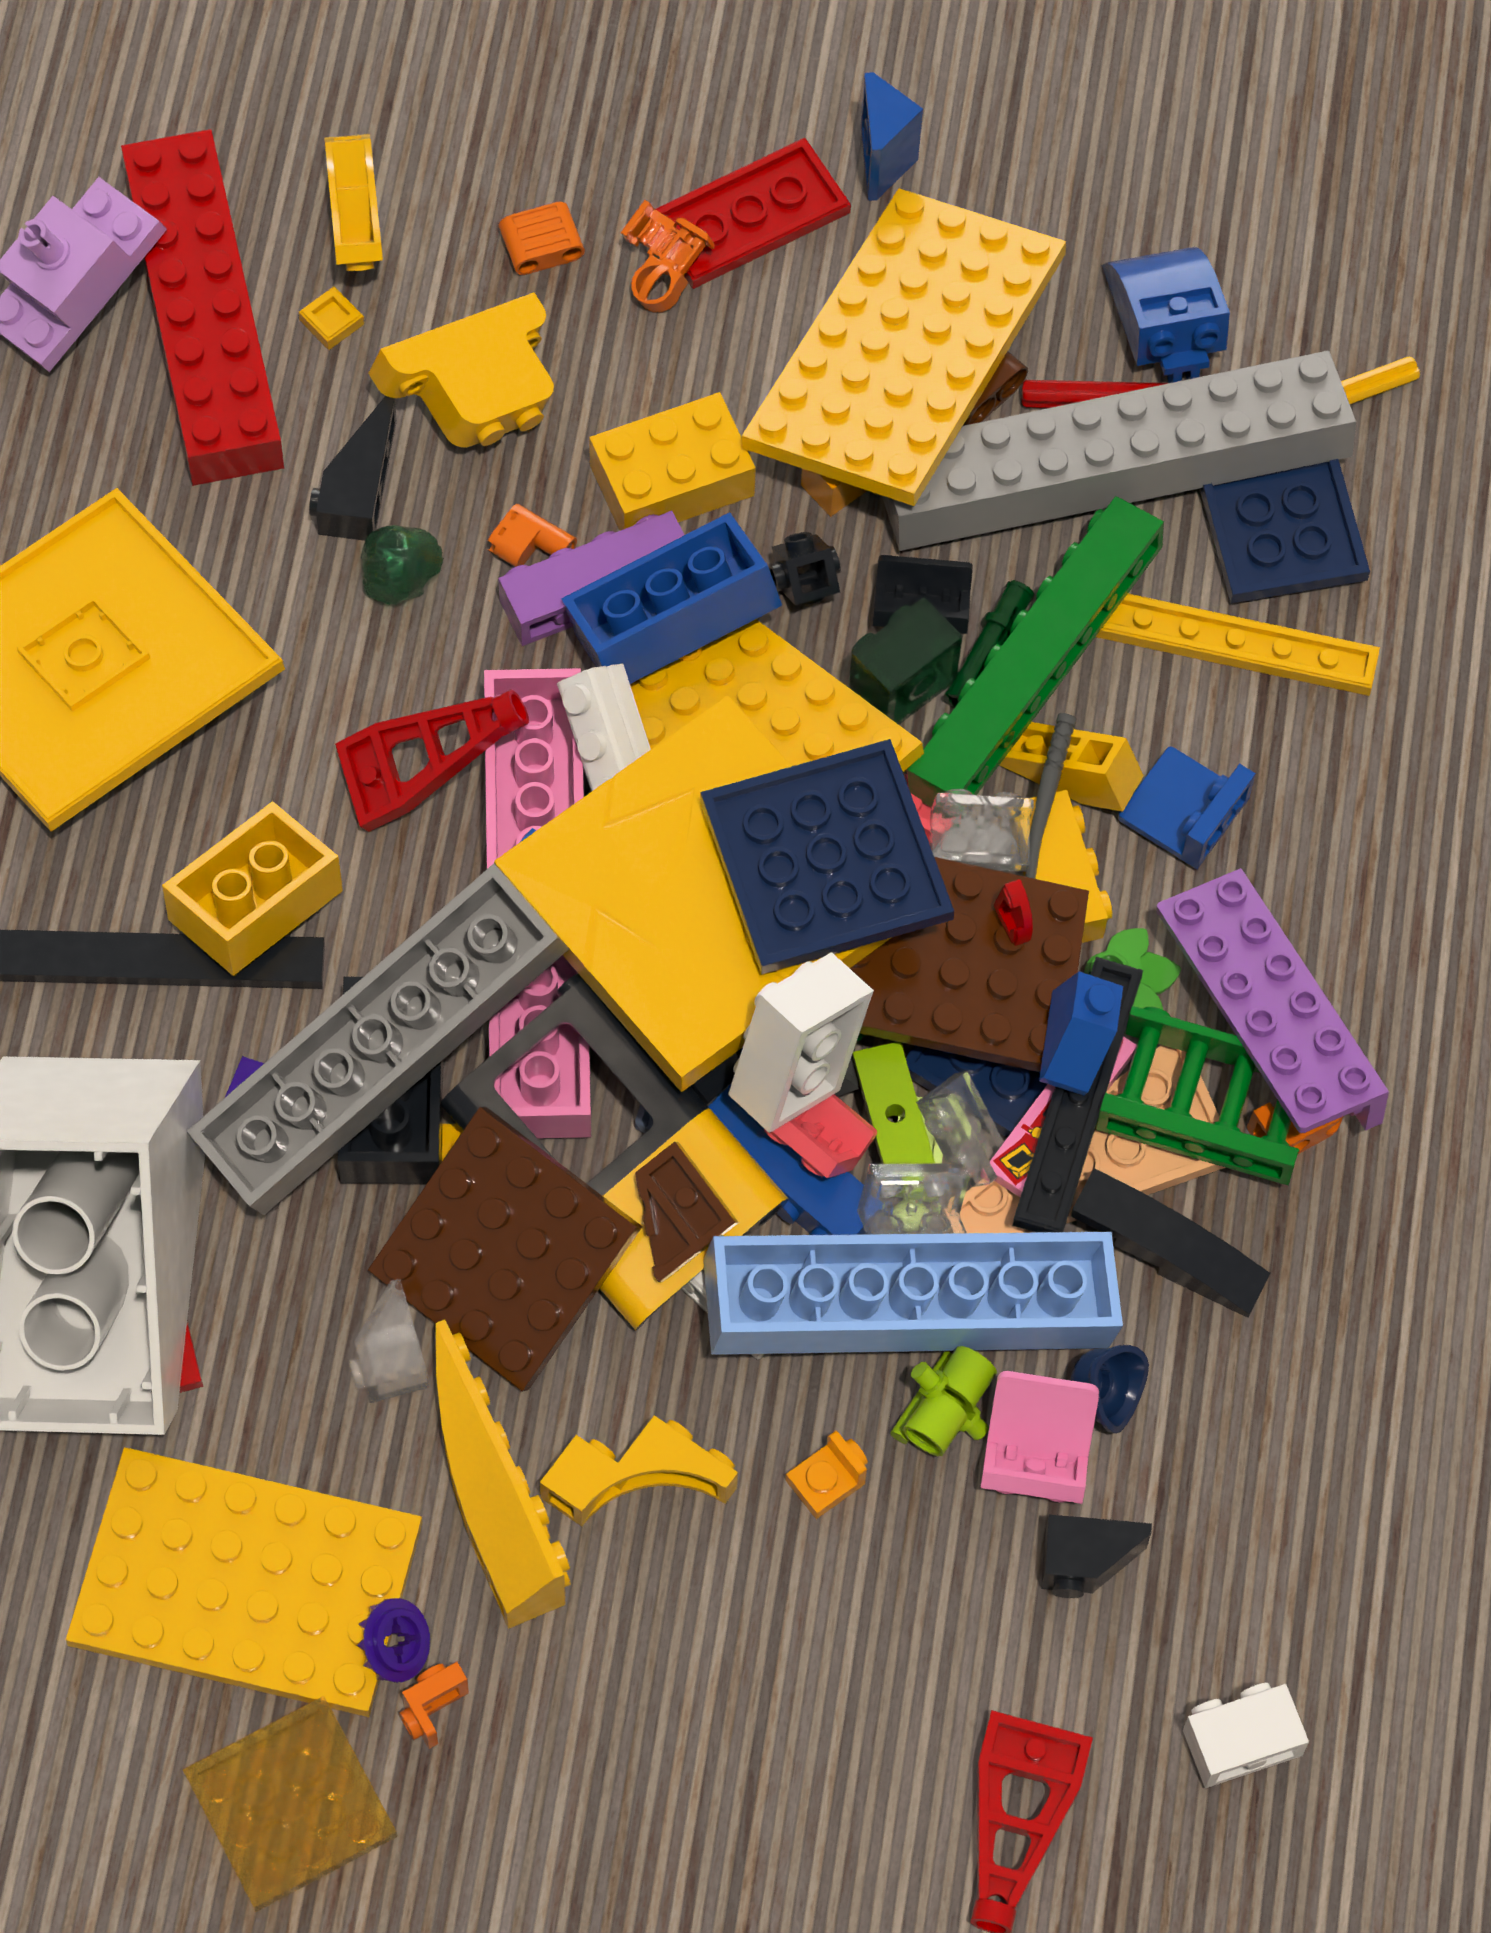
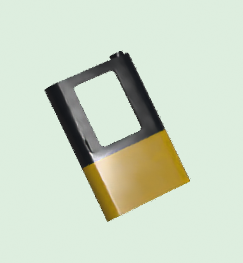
[441,973,789,1331]

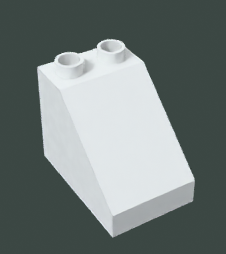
[0,1056,205,1435]

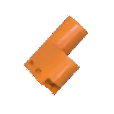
[488,504,577,567]

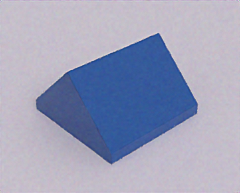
[860,72,923,201]

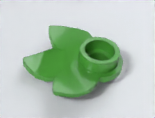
[1084,928,1181,1010]

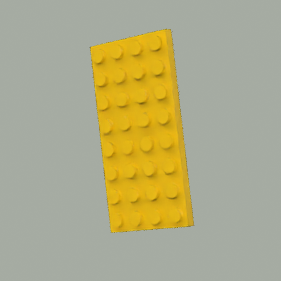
[742,188,1066,506]

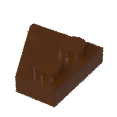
[635,1141,739,1282]

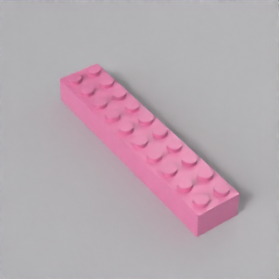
[484,668,591,1139]

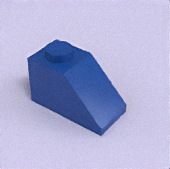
[1039,971,1123,1096]

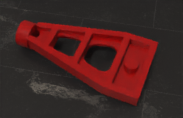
[335,689,529,832]
[970,1710,1093,1933]

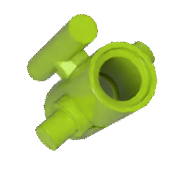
[890,1346,997,1457]

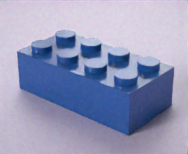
[561,512,782,684]

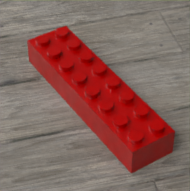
[121,129,284,486]

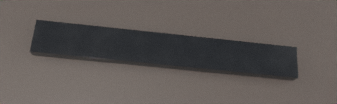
[0,929,325,989]

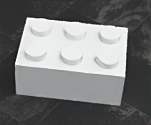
[728,952,874,1133]

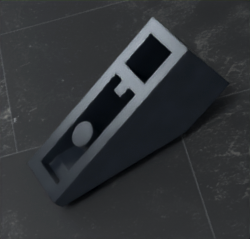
[309,396,397,542]

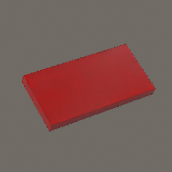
[655,138,851,289]

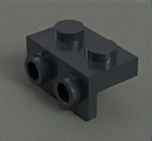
[873,555,973,634]

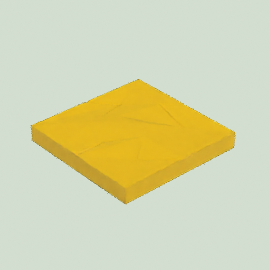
[494,695,892,1092]

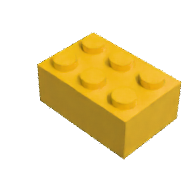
[589,392,756,531]
[162,801,343,976]

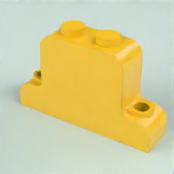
[368,292,554,448]

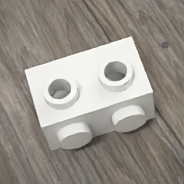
[1183,1683,1309,1788]

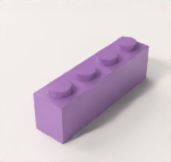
[498,511,684,646]

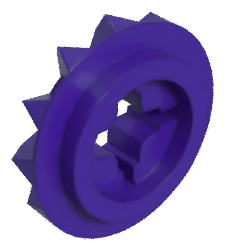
[356,1598,430,1683]

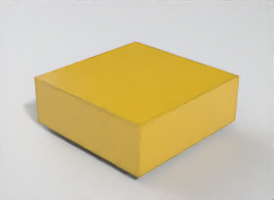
[299,286,364,350]

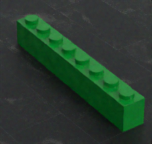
[905,496,1164,821]

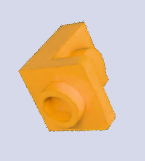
[785,1431,868,1519]

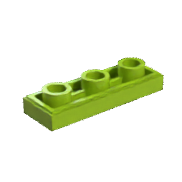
[852,1042,939,1193]

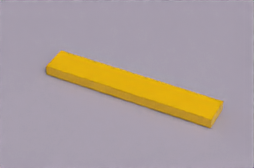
[1096,594,1380,696]

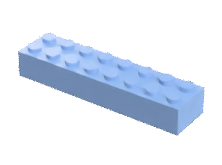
[703,1232,1123,1355]

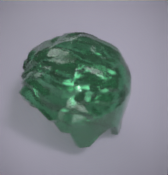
[361,525,443,605]

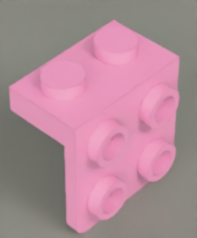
[981,1371,1099,1504]

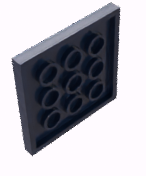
[700,739,954,975]

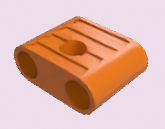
[498,202,585,275]

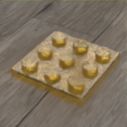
[183,1696,397,1912]

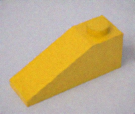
[1000,722,1144,812]

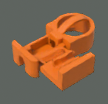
[621,200,714,312]

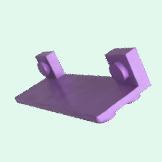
[1156,868,1389,1133]

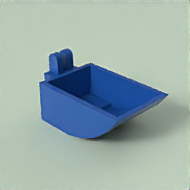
[1102,247,1230,383]

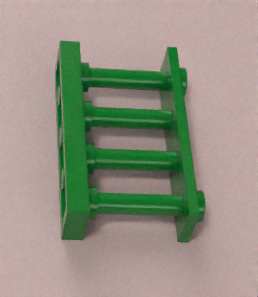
[1096,1006,1299,1186]

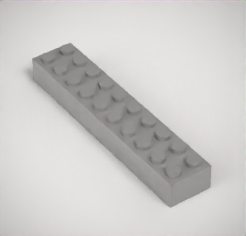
[882,350,1356,551]

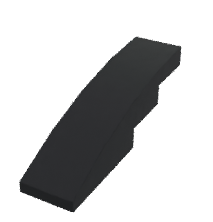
[1071,1168,1270,1318]

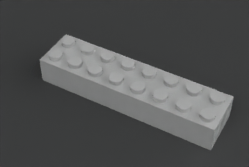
[187,864,569,1215]

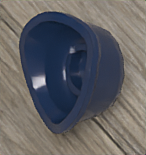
[1070,1345,1149,1434]

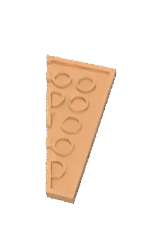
[941,1045,1226,1234]

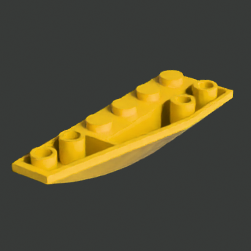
[436,1320,571,1629]

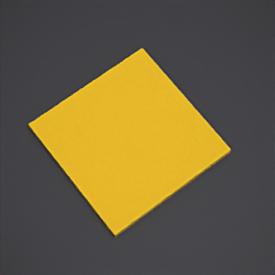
[0,488,285,832]

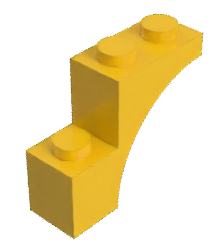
[324,134,383,271]
[540,1415,738,1526]

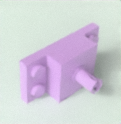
[0,177,167,372]

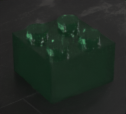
[849,597,963,725]

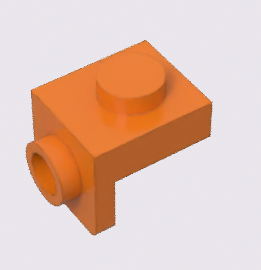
[399,1662,469,1749]

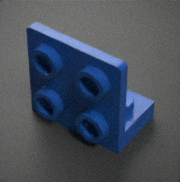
[1118,746,1256,870]

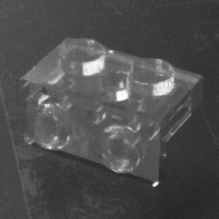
[930,789,1034,872]
[916,1071,1004,1189]
[857,1163,970,1234]

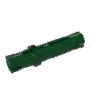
[943,580,1035,708]

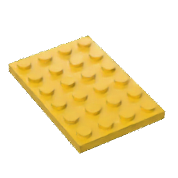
[630,619,924,772]
[66,1447,423,1717]

